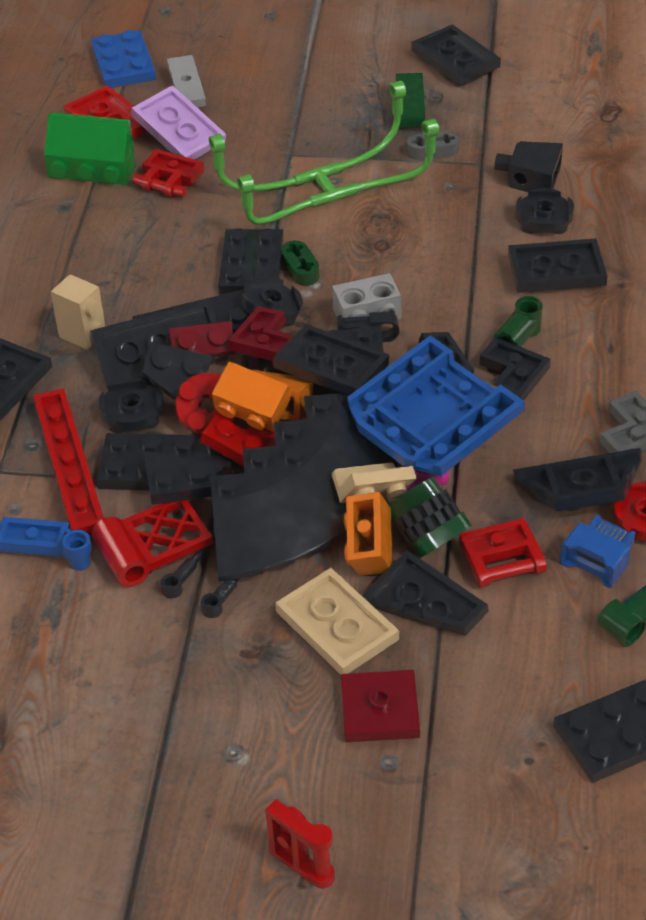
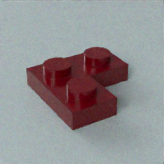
[228,306,295,361]
[168,321,235,357]

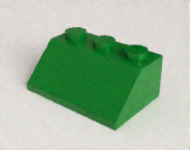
[44,112,136,185]

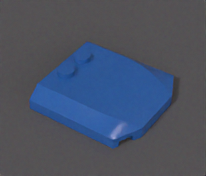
[347,335,525,476]

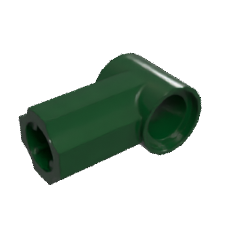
[494,296,543,347]
[597,585,646,647]

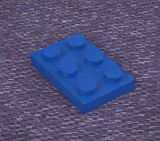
[91,30,156,88]

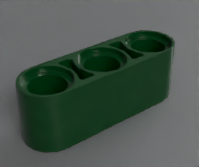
[396,73,425,129]

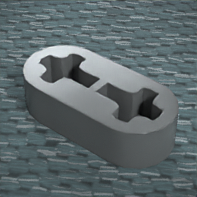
[407,131,459,160]

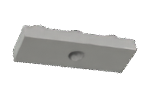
[167,55,206,108]

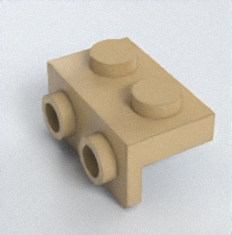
[332,463,417,503]

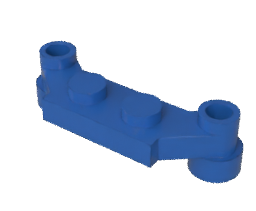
[0,517,92,571]

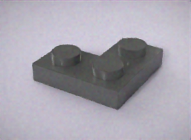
[600,391,646,453]

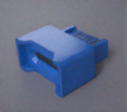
[559,514,635,588]

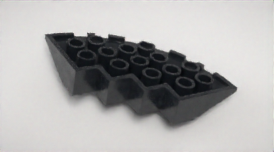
[210,394,398,581]

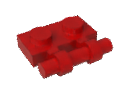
[133,149,205,198]

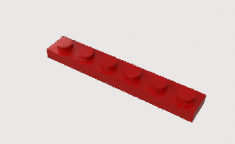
[33,388,104,535]

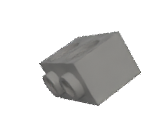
[332,273,401,319]

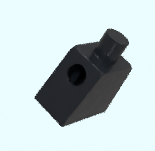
[494,141,563,192]

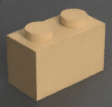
[50,274,105,350]

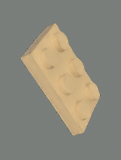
[275,568,399,675]

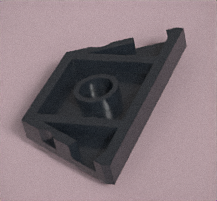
[513,448,642,512]

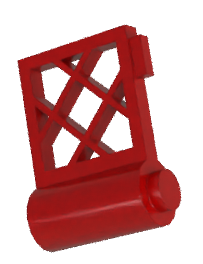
[91,500,214,587]

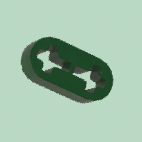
[281,240,320,286]
[388,476,442,521]
[411,511,472,558]

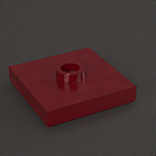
[341,670,420,742]

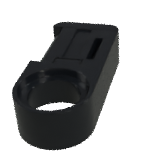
[337,312,400,342]

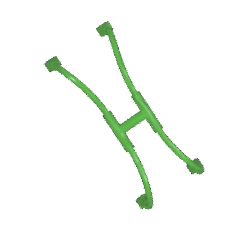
[208,80,439,225]

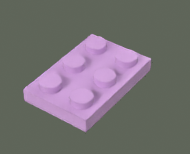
[131,85,226,159]

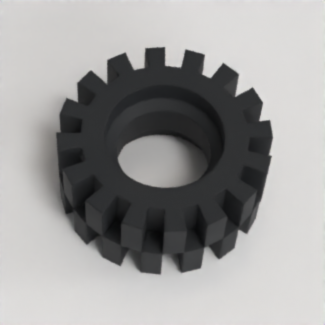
[393,489,461,545]

